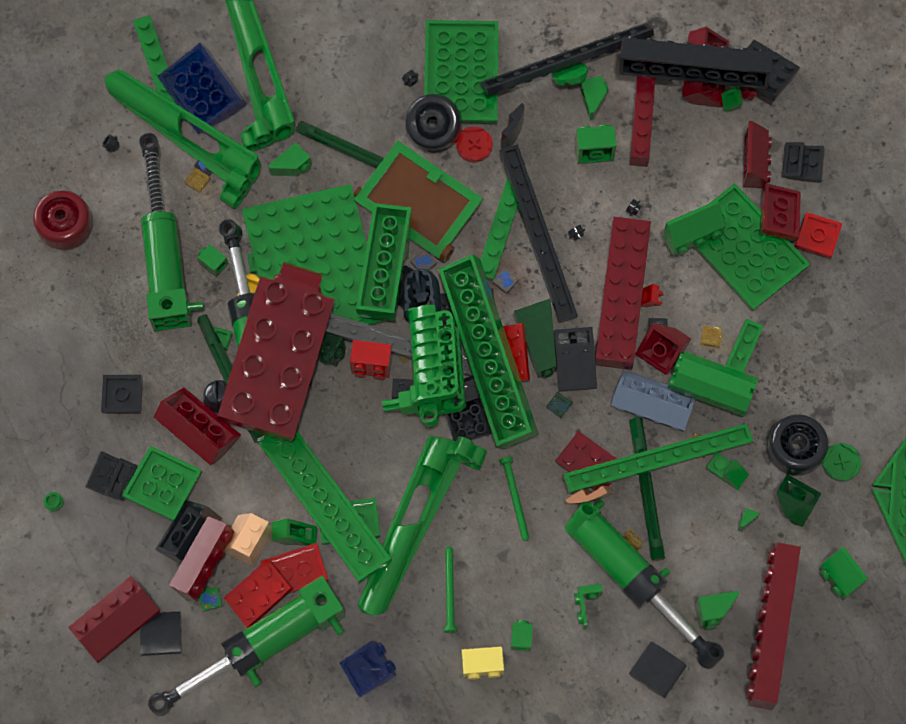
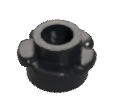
[402,70,419,87]
[102,134,119,152]
[626,199,642,216]
[568,224,585,240]

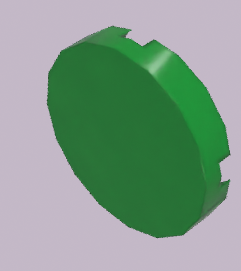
[552,63,588,86]
[822,443,862,482]

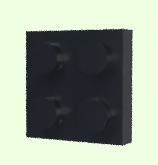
[101,375,142,414]

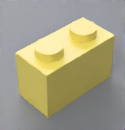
[462,646,504,680]

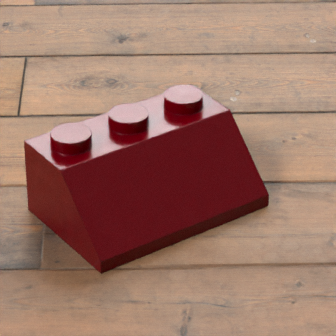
[743,121,772,189]

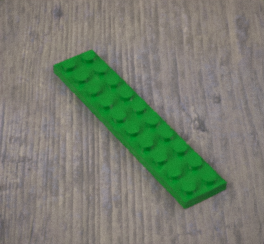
[257,430,392,584]

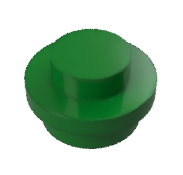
[43,492,63,512]

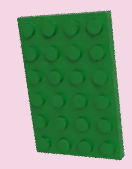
[424,20,499,124]
[694,183,810,311]

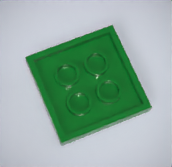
[122,446,202,523]

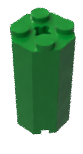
[668,351,759,417]

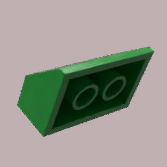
[663,200,726,256]

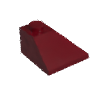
[635,323,691,375]

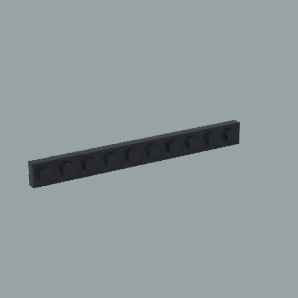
[480,23,655,95]
[499,145,578,323]

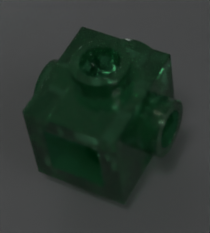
[318,333,346,366]

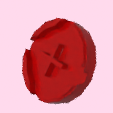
[456,126,493,163]

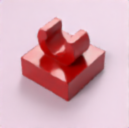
[641,284,664,308]

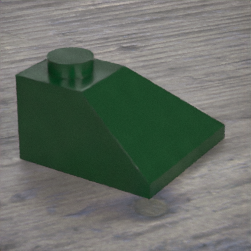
[776,474,821,527]

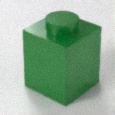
[197,244,229,277]
[511,620,533,652]

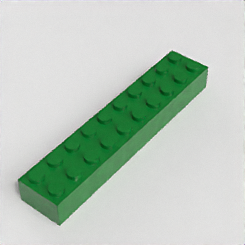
[439,254,539,449]

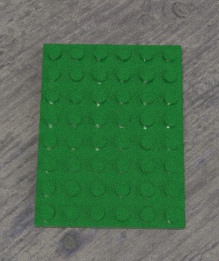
[242,184,387,337]

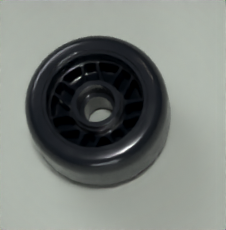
[405,94,463,151]
[768,414,829,476]

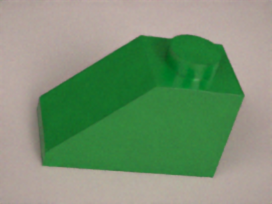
[580,76,609,121]
[268,142,312,176]
[271,518,318,546]

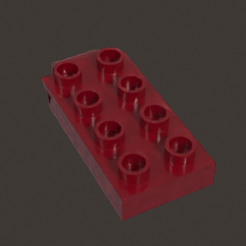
[216,262,334,442]

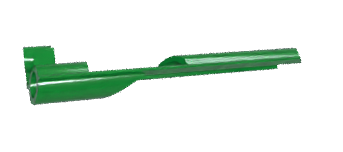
[225,0,295,152]
[104,69,261,209]
[357,435,487,616]

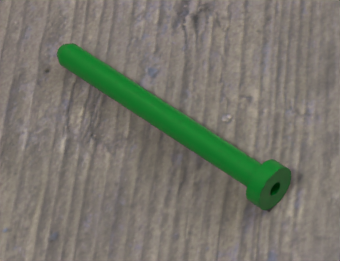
[499,457,529,541]
[444,546,458,633]

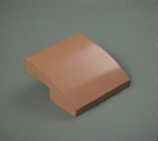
[566,486,614,503]

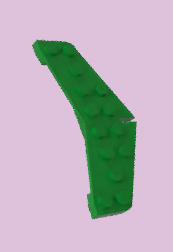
[871,439,906,565]

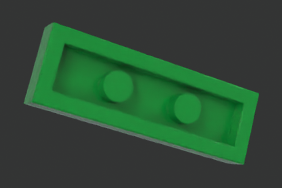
[725,319,764,373]

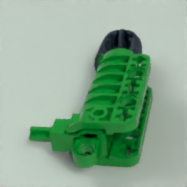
[382,269,466,427]

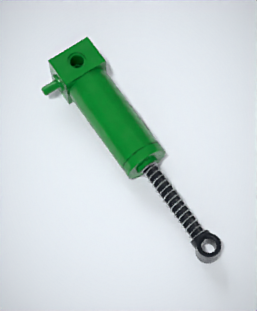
[139,133,204,332]

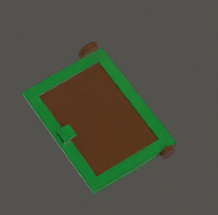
[353,140,484,263]

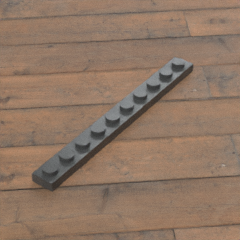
[325,313,474,377]

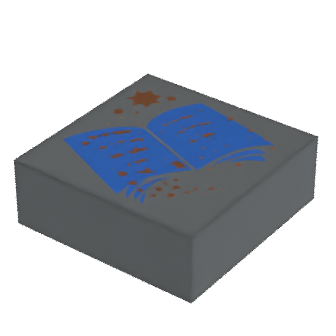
[410,249,437,271]
[492,267,519,294]

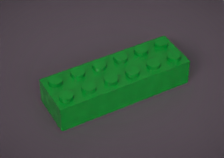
[356,203,413,321]

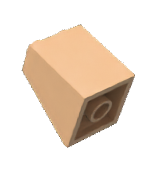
[224,513,272,568]

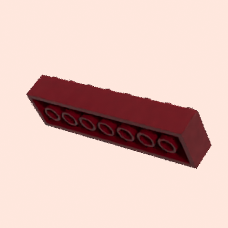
[595,216,651,370]
[746,542,801,710]

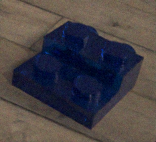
[340,641,396,697]

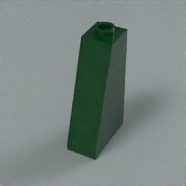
[514,299,556,378]

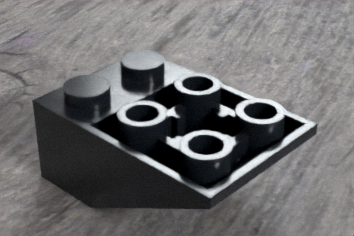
[554,327,597,392]
[444,376,492,441]

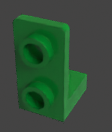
[574,584,603,629]

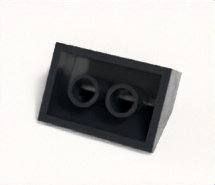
[155,500,222,564]

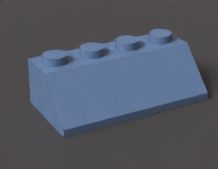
[611,370,696,431]

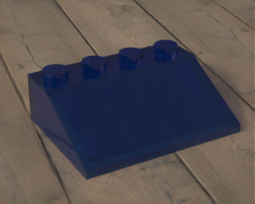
[157,43,247,134]

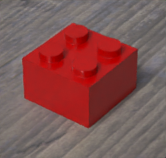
[350,340,393,380]

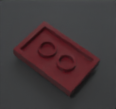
[761,183,801,241]
[555,431,617,491]

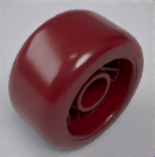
[33,190,92,250]

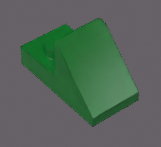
[706,453,749,490]

